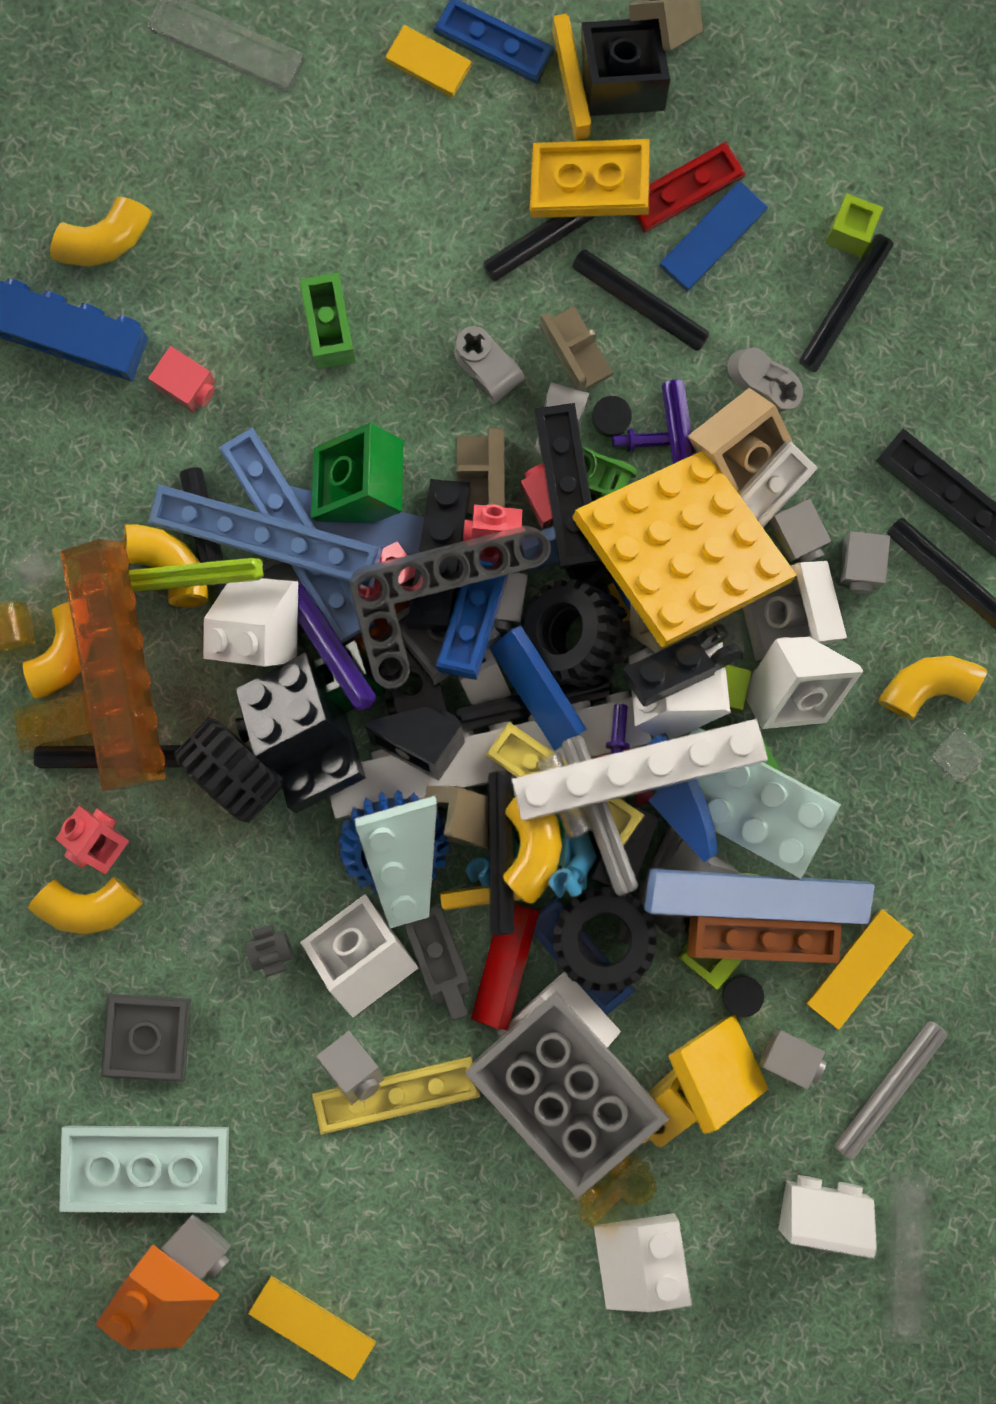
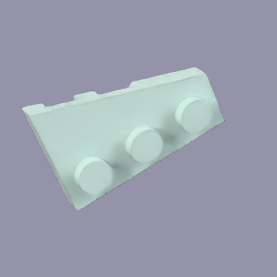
[355,796,437,928]

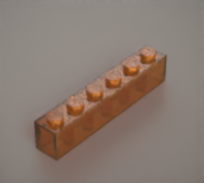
[60,539,166,791]

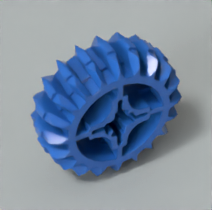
[339,789,450,895]

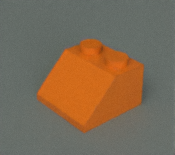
[95,1245,220,1350]

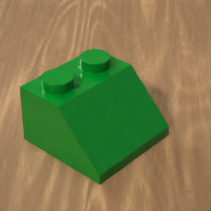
[311,423,404,523]

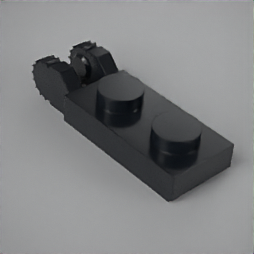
[622,624,742,707]

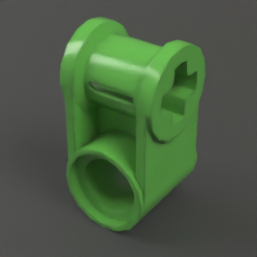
[582,447,638,500]

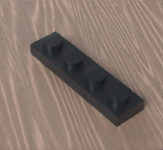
[534,403,601,569]
[876,428,996,558]
[408,479,471,632]

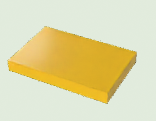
[530,139,650,218]
[668,1014,769,1134]

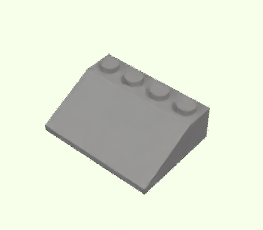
[465,992,670,1199]

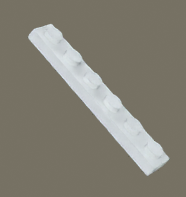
[512,719,768,822]

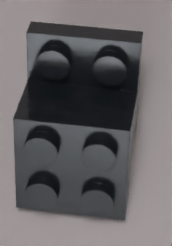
[236,653,366,814]

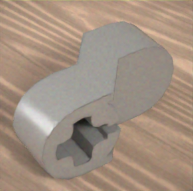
[727,347,803,411]

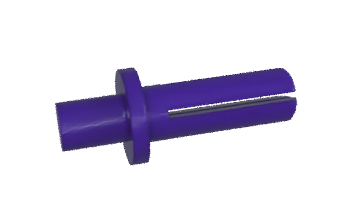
[612,429,670,453]
[605,703,630,754]

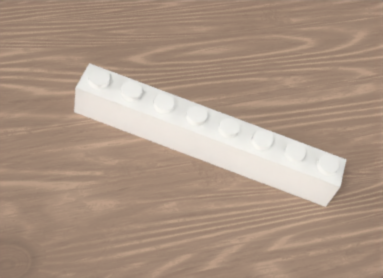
[330,691,652,820]

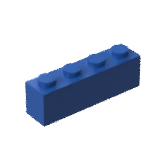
[0,278,148,382]

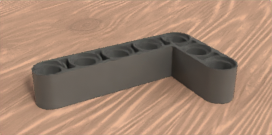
[349,526,550,689]

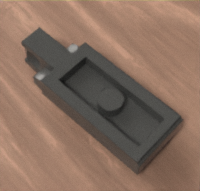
[404,904,470,1020]

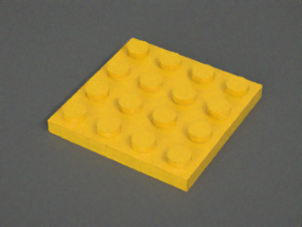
[572,451,796,649]

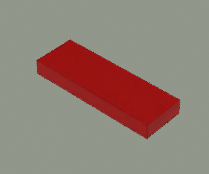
[634,141,746,233]
[471,904,539,1031]

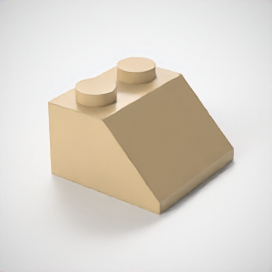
[688,388,793,493]

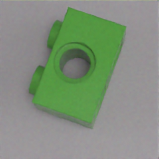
[299,272,356,370]

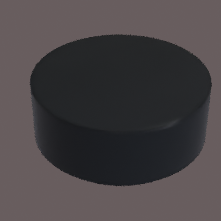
[592,396,632,437]
[722,976,764,1017]

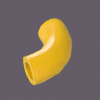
[50,196,152,267]
[123,524,209,608]
[23,599,96,700]
[878,655,987,720]
[503,797,562,904]
[28,876,143,935]

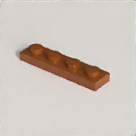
[687,915,842,963]

